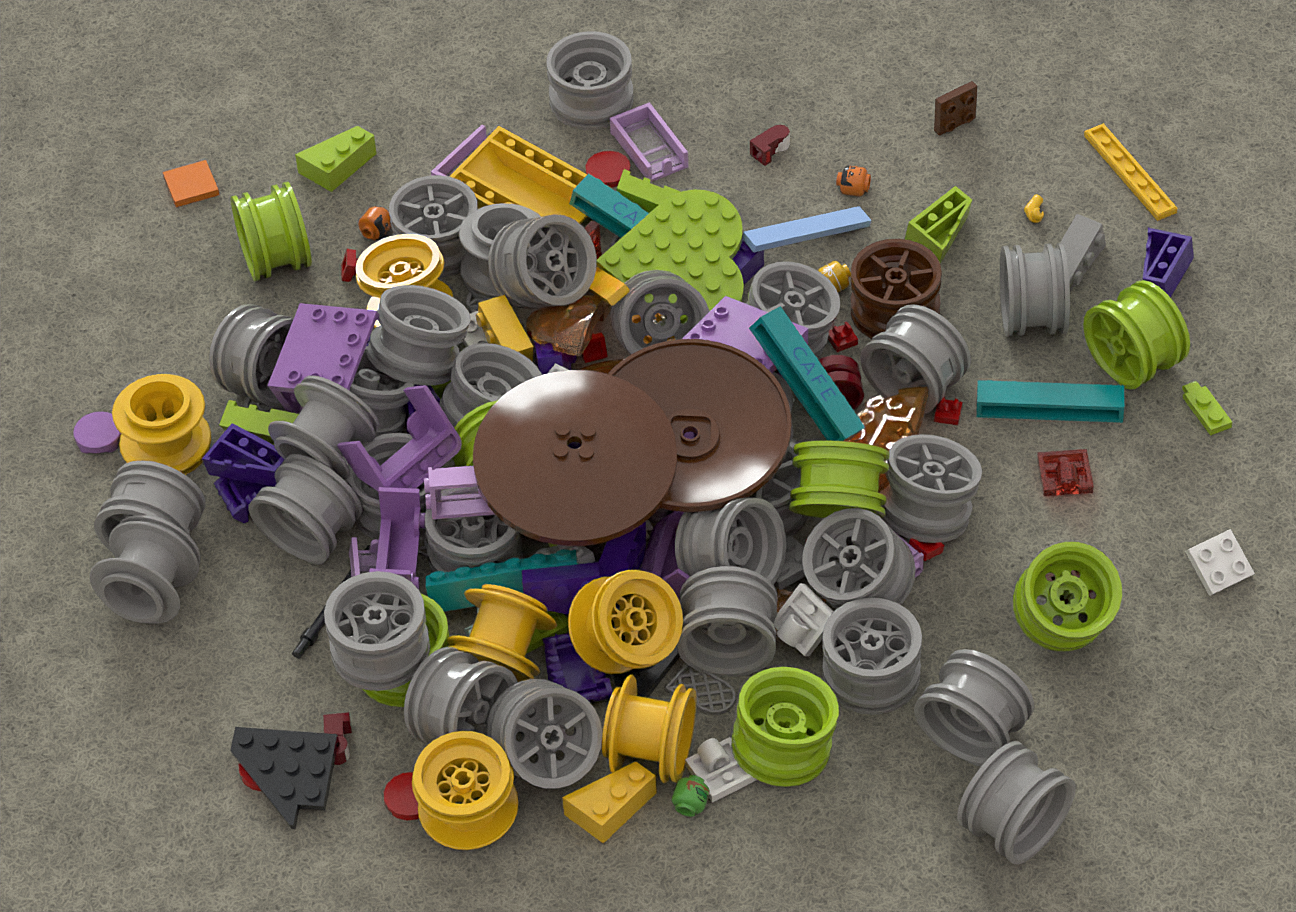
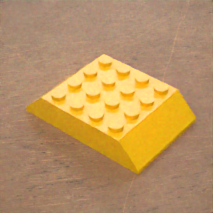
[449,126,612,243]

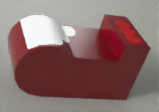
[750,125,790,166]
[323,712,352,765]

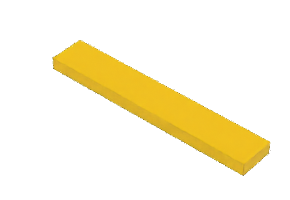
[1084,123,1178,221]
[588,266,630,306]

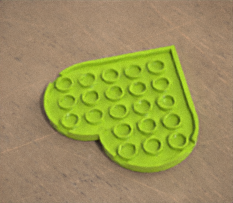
[596,189,744,324]

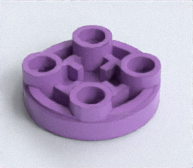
[73,412,121,453]

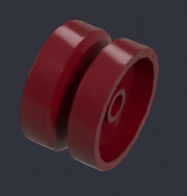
[819,355,865,410]

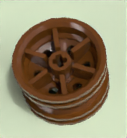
[850,239,942,339]

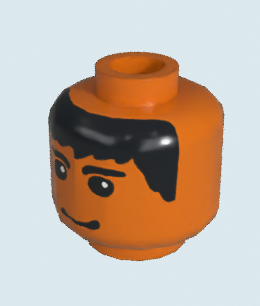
[836,165,871,197]
[358,206,392,240]

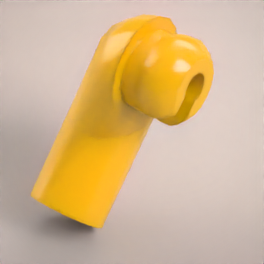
[1024,194,1044,223]

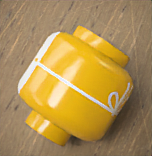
[818,261,851,292]

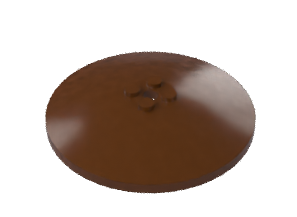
[608,339,792,512]
[473,370,677,546]

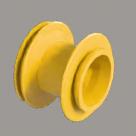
[356,234,454,328]
[112,374,211,475]
[568,570,683,674]
[447,584,557,682]
[602,675,697,783]
[412,731,519,850]

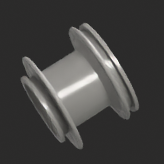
[459,203,541,300]
[268,375,379,480]
[90,515,201,624]

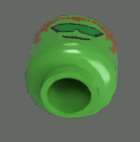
[671,775,710,817]

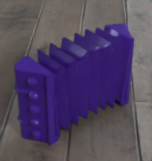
[214,477,274,524]
[542,633,612,703]

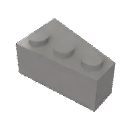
[1060,214,1106,291]

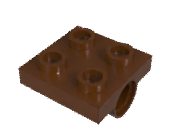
[934,81,978,136]

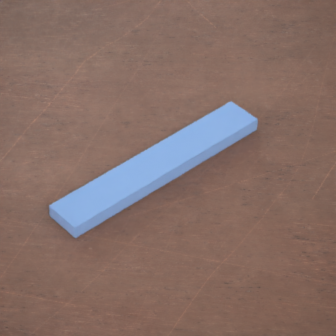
[742,206,871,252]

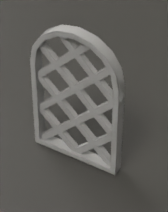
[665,664,735,715]

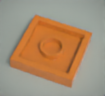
[163,160,219,207]

